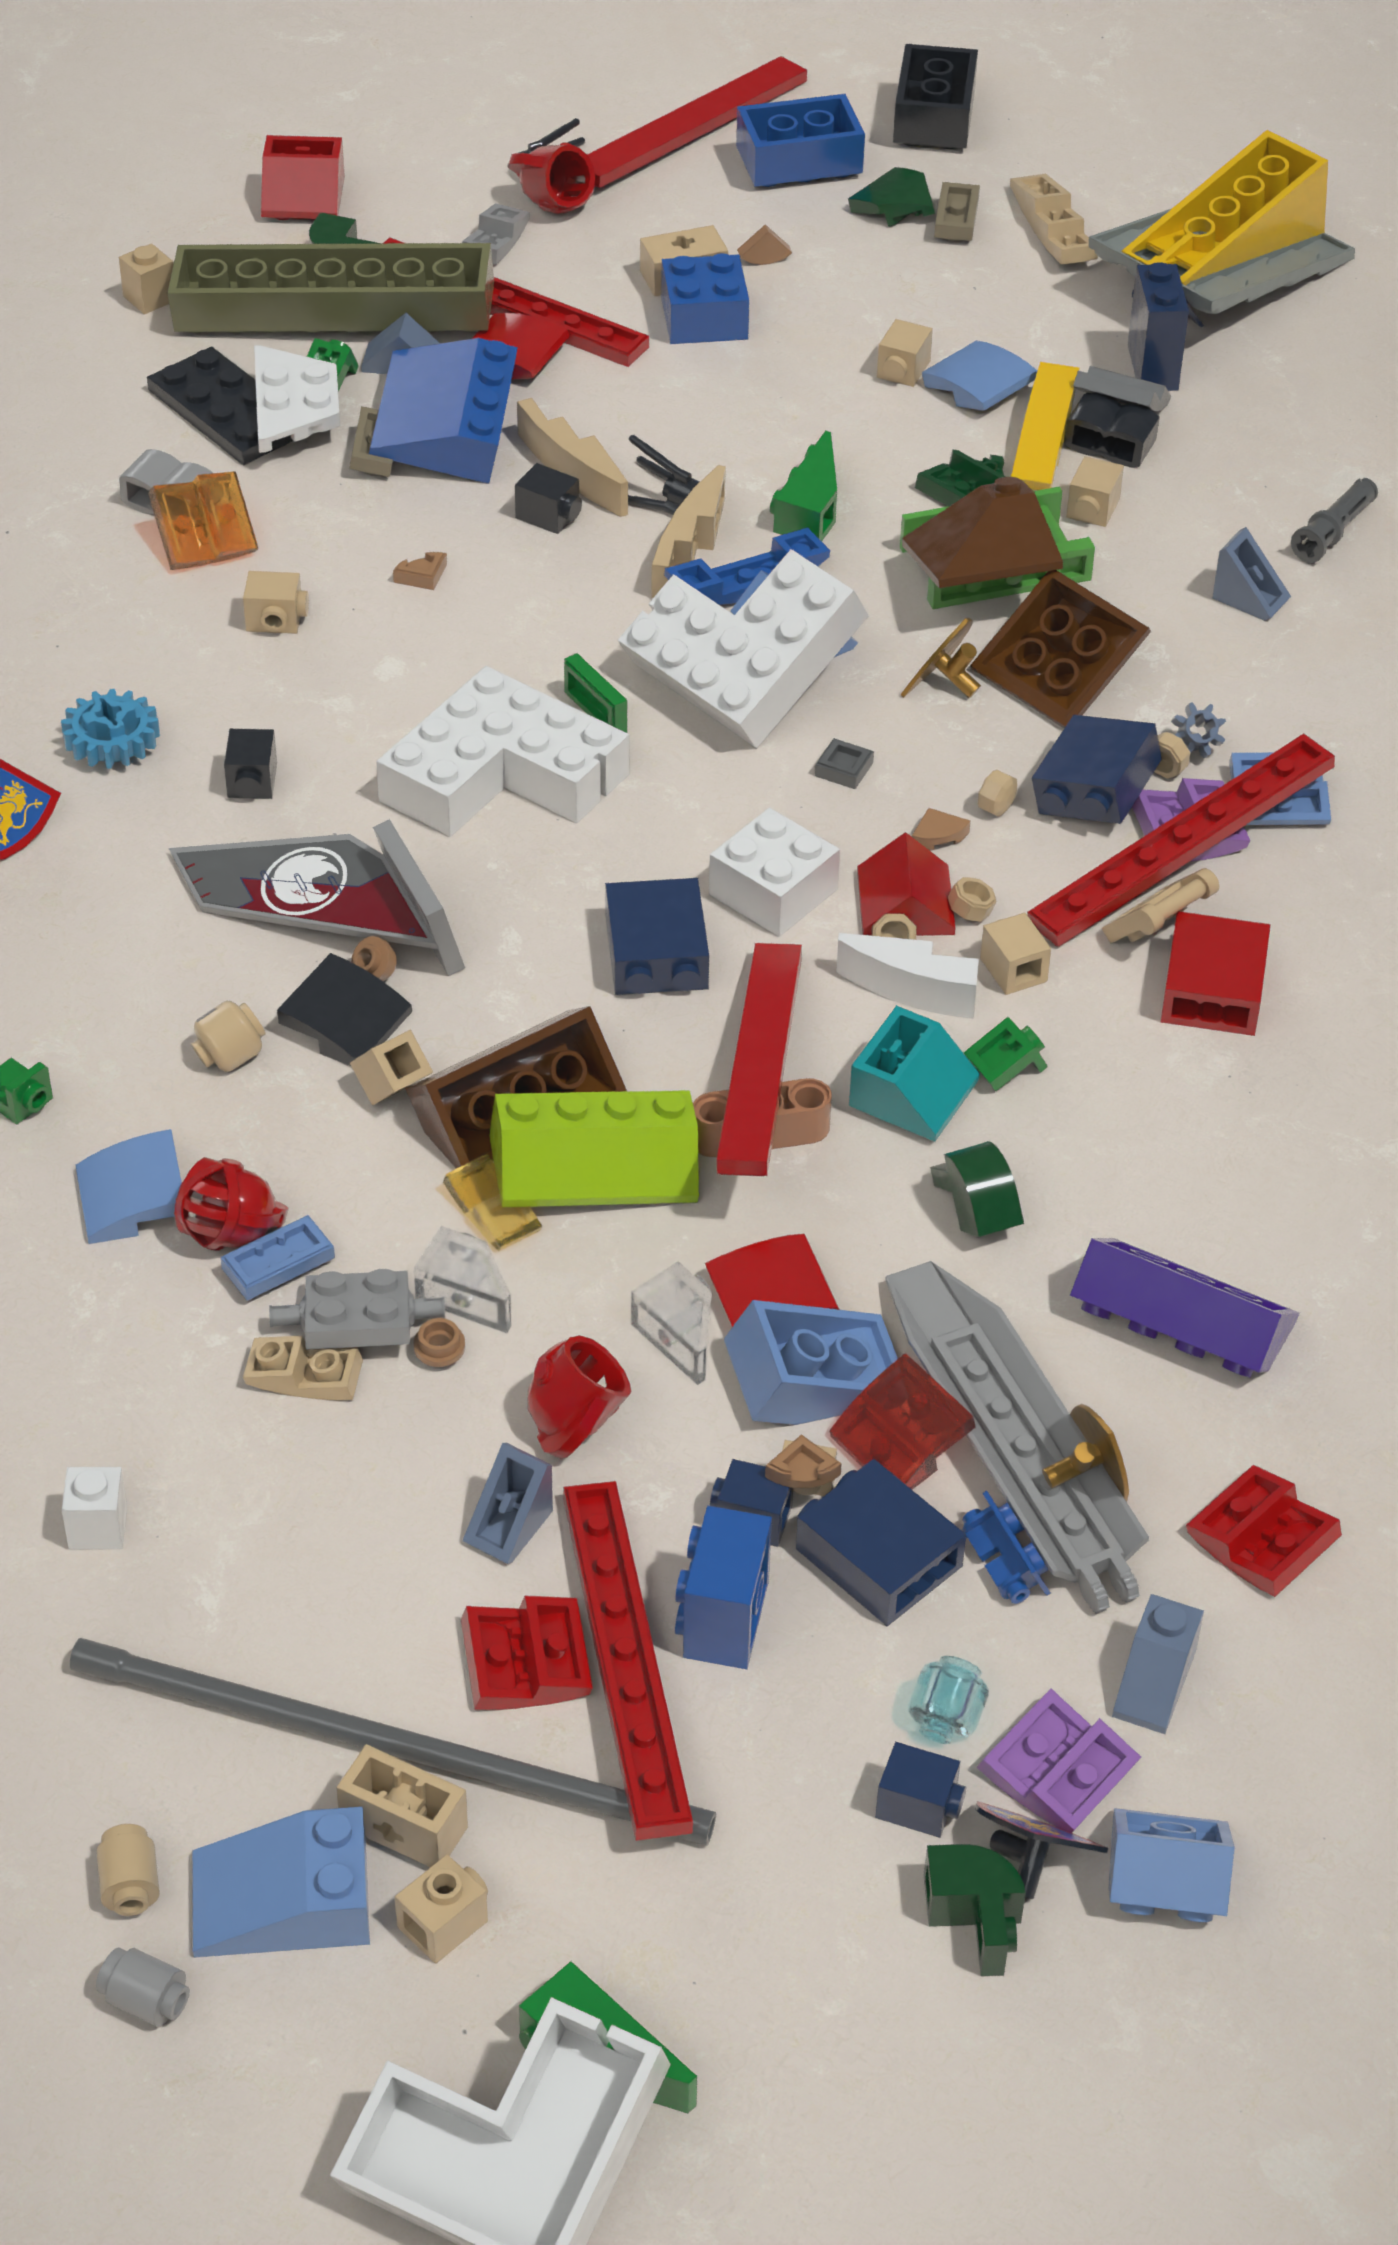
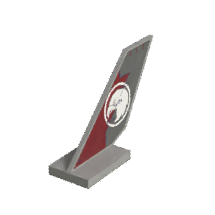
[169,819,465,976]

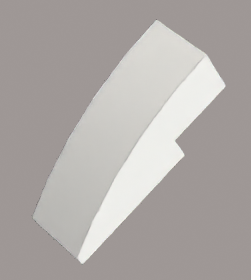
[836,933,979,1019]

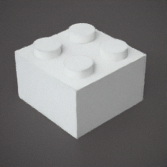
[709,807,840,937]

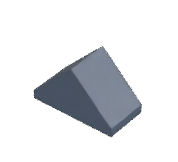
[361,313,441,374]
[1212,527,1291,621]
[463,1442,553,1564]

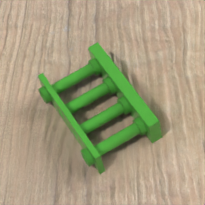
[900,486,1095,610]

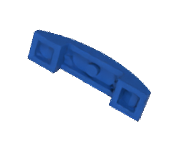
[664,528,830,605]

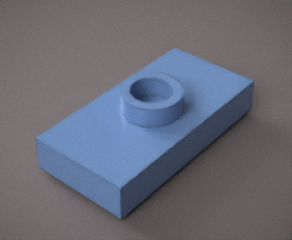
[220,1215,335,1301]

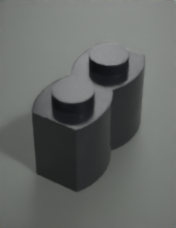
[1064,393,1160,467]

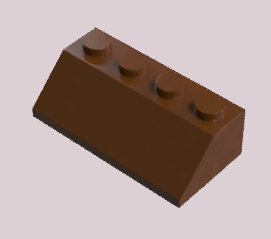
[405,1006,627,1175]

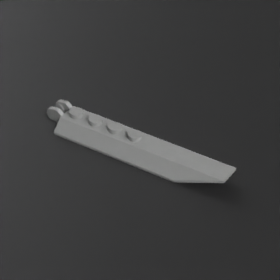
[885,1261,1149,1614]

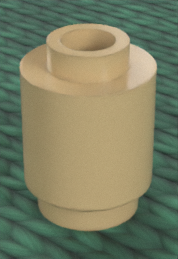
[96,1824,160,1916]

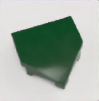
[848,167,935,227]
[915,449,1006,506]

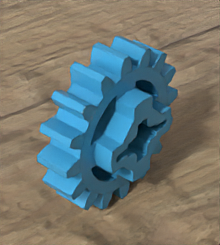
[61,689,160,769]

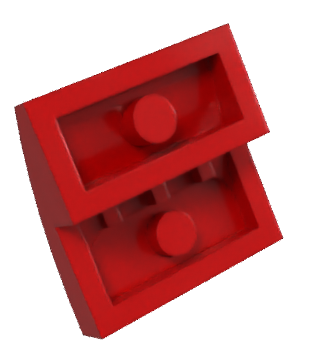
[472,313,570,380]
[705,1233,840,1327]
[1186,1465,1342,1597]
[461,1595,593,1710]

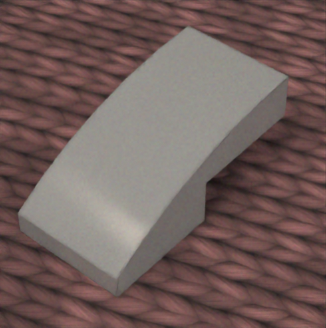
[462,203,530,265]

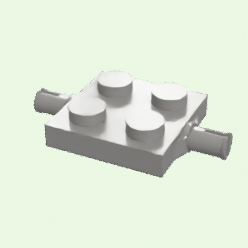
[269,1269,445,1350]

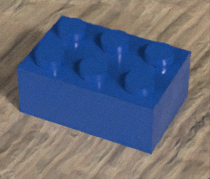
[736,94,865,187]

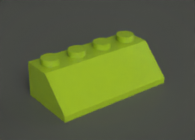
[489,1090,699,1207]

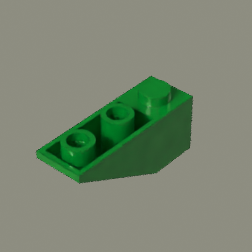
[770,430,837,541]

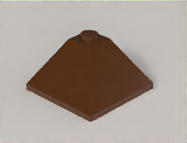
[902,477,1063,588]
[970,570,1151,728]

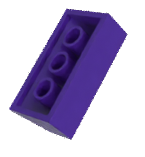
[1070,1238,1300,1378]

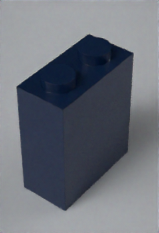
[1127,262,1189,391]
[1032,715,1162,824]
[605,878,709,995]
[796,1458,966,1627]

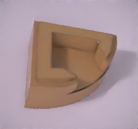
[737,224,792,265]
[393,552,447,590]
[912,808,971,850]
[765,1434,842,1488]

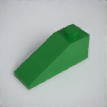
[519,1961,697,2114]

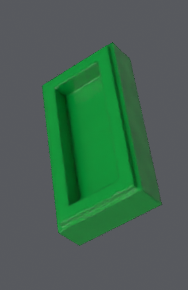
[564,653,628,733]

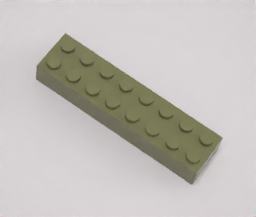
[167,243,494,333]

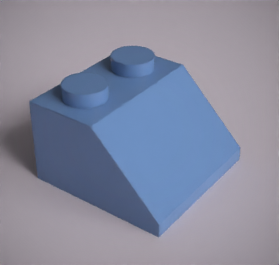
[1108,1808,1235,1922]

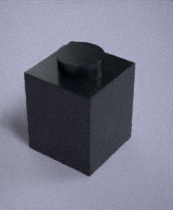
[515,463,582,534]
[224,728,277,799]

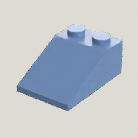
[724,1300,912,1425]
[192,1806,370,1958]

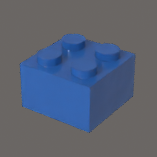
[661,253,749,344]
[675,1505,772,1670]

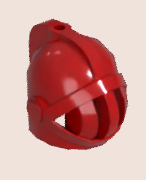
[507,142,595,214]
[174,1157,289,1251]
[527,1335,631,1459]

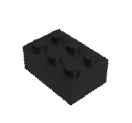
[893,44,978,149]

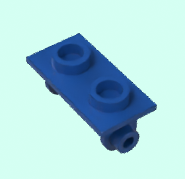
[962,1490,1051,1604]

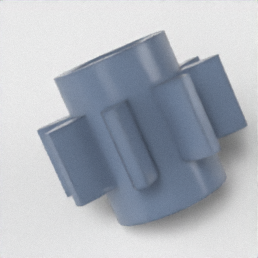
[1171,702,1226,759]

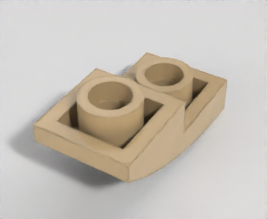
[243,1336,363,1400]

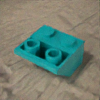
[849,1005,980,1142]

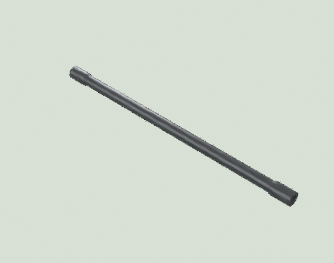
[70,1638,716,1845]

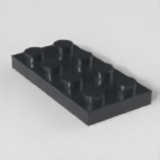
[147,346,293,466]

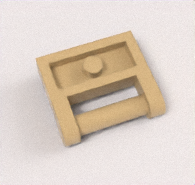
[1101,868,1220,944]

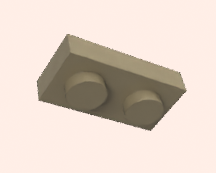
[934,182,980,241]
[349,406,393,477]

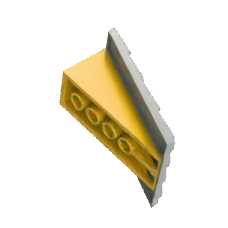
[1089,130,1355,314]

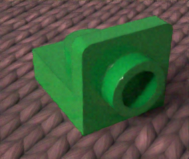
[306,338,359,392]
[963,1017,1048,1091]
[0,1057,53,1125]

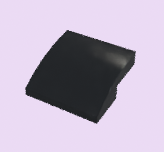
[277,953,412,1066]

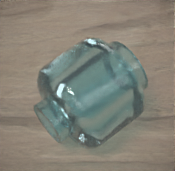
[908,1656,989,1744]

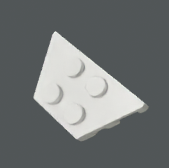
[254,345,340,453]

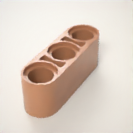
[693,1078,832,1157]

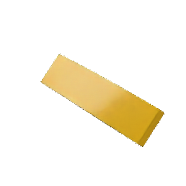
[1011,362,1080,490]

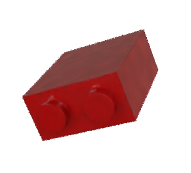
[1161,911,1271,1036]

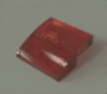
[829,1353,976,1490]

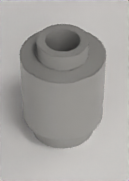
[96,1947,190,2027]

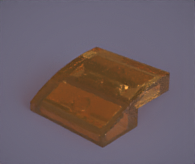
[148,471,258,570]

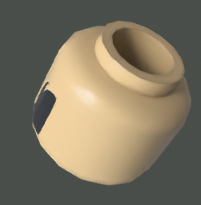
[191,1000,266,1072]

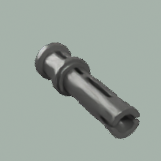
[1291,478,1378,563]

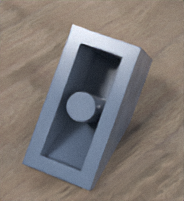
[1112,1594,1204,1734]

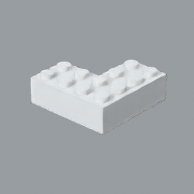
[618,549,869,749]
[376,666,629,837]
[330,1997,671,2245]

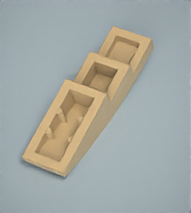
[1010,173,1098,265]
[517,398,628,517]
[651,465,726,598]

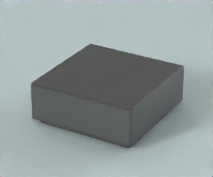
[815,738,874,789]

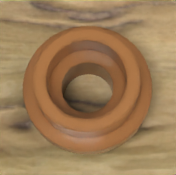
[351,936,397,981]
[413,1318,465,1367]

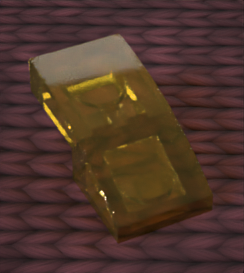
[443,1154,542,1251]

